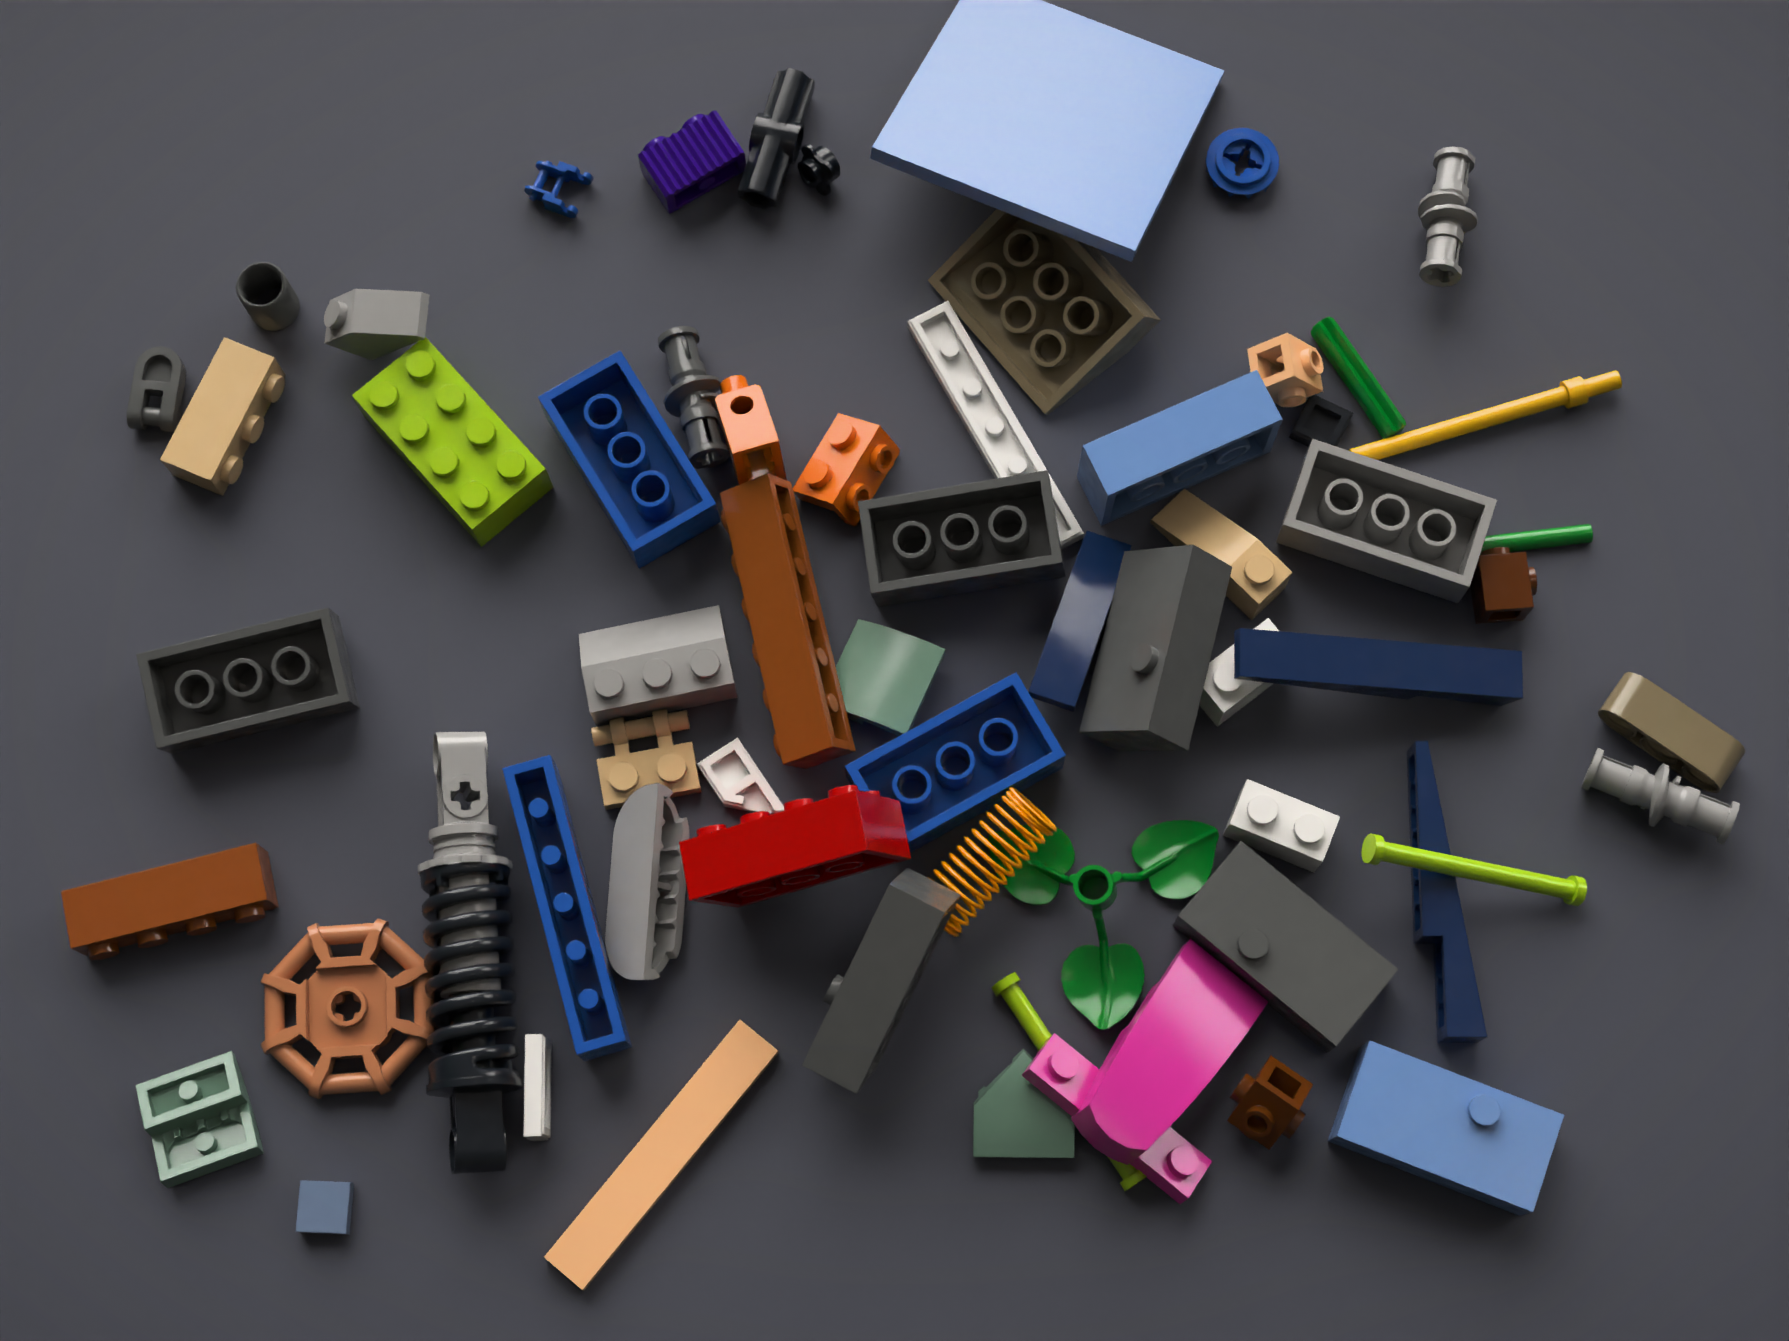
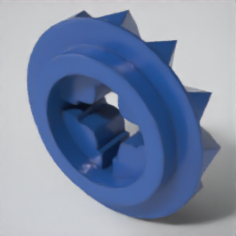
[1206,128,1279,199]

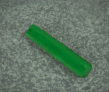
[1311,317,1406,439]

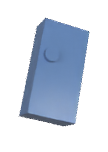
[1077,370,1283,526]
[1328,1040,1564,1216]

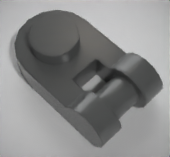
[127,346,186,432]

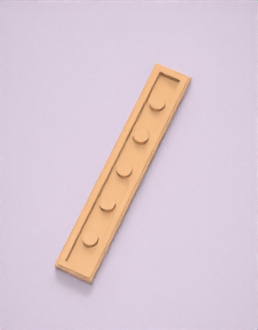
[544,1020,779,1291]

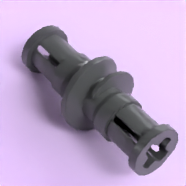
[658,326,730,469]

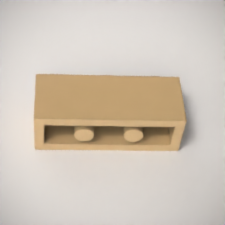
[160,337,285,496]

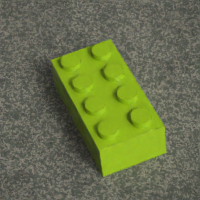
[352,337,553,547]

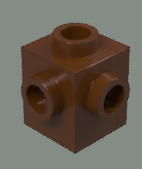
[1227,1055,1313,1150]

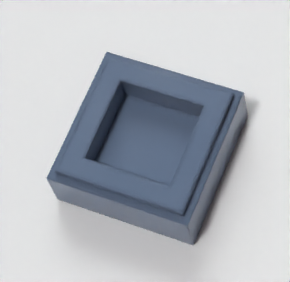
[295,1180,354,1235]

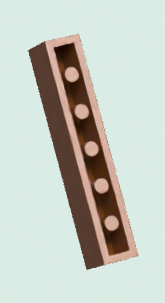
[720,473,856,769]

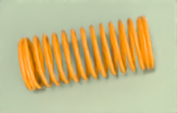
[927,787,1057,937]

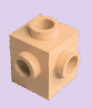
[1247,333,1324,407]

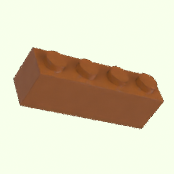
[61,843,279,960]

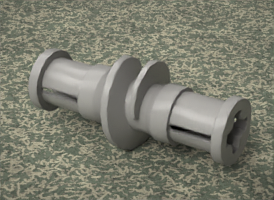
[1418,146,1478,287]
[1581,748,1740,844]

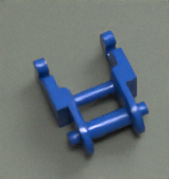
[524,161,593,218]

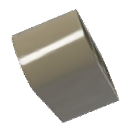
[1598,672,1746,793]

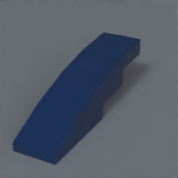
[1028,531,1132,712]

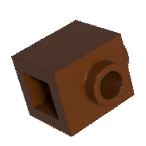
[1470,547,1537,624]

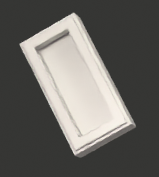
[523,1034,552,1141]

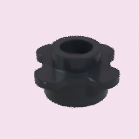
[797,144,840,196]

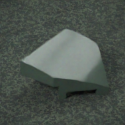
[973,1048,1075,1158]

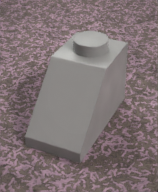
[324,289,430,360]

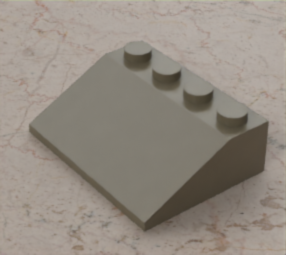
[928,209,1161,415]

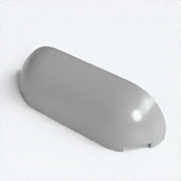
[605,783,689,981]

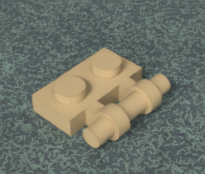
[591,709,702,810]

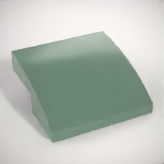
[836,619,946,736]
[135,1051,264,1188]

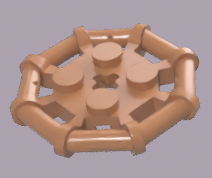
[260,918,434,1099]

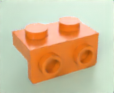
[793,413,900,526]

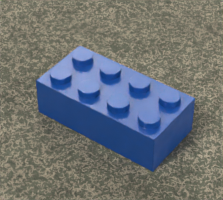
[538,350,721,569]
[845,672,1066,853]

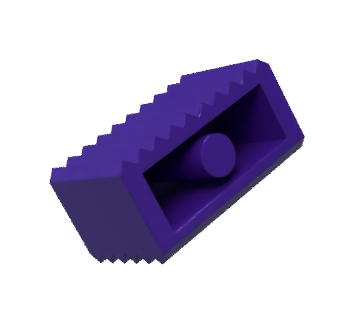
[638,110,746,214]

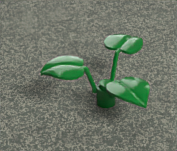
[988,820,1219,1030]

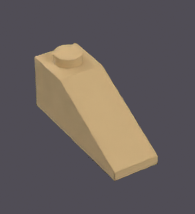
[1150,489,1293,620]

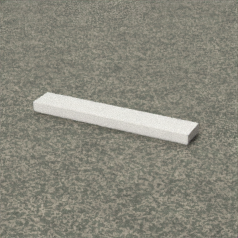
[907,301,1084,549]

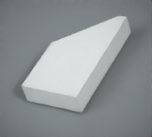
[697,737,784,815]

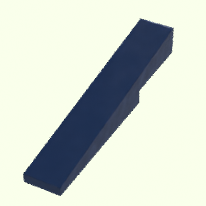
[1234,628,1523,706]
[1407,741,1487,1043]

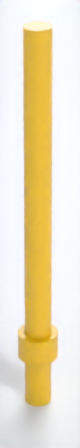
[1348,370,1622,460]

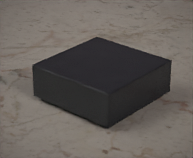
[1289,395,1353,447]

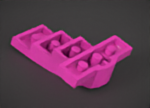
[1021,939,1268,1204]

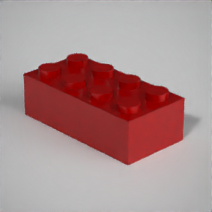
[679,785,911,908]

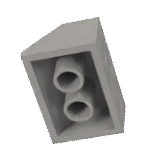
[579,605,738,727]

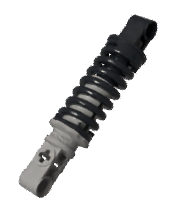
[418,731,524,1174]

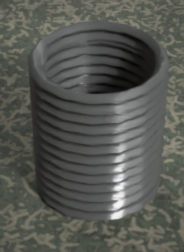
[235,262,300,331]

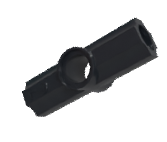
[738,68,815,209]

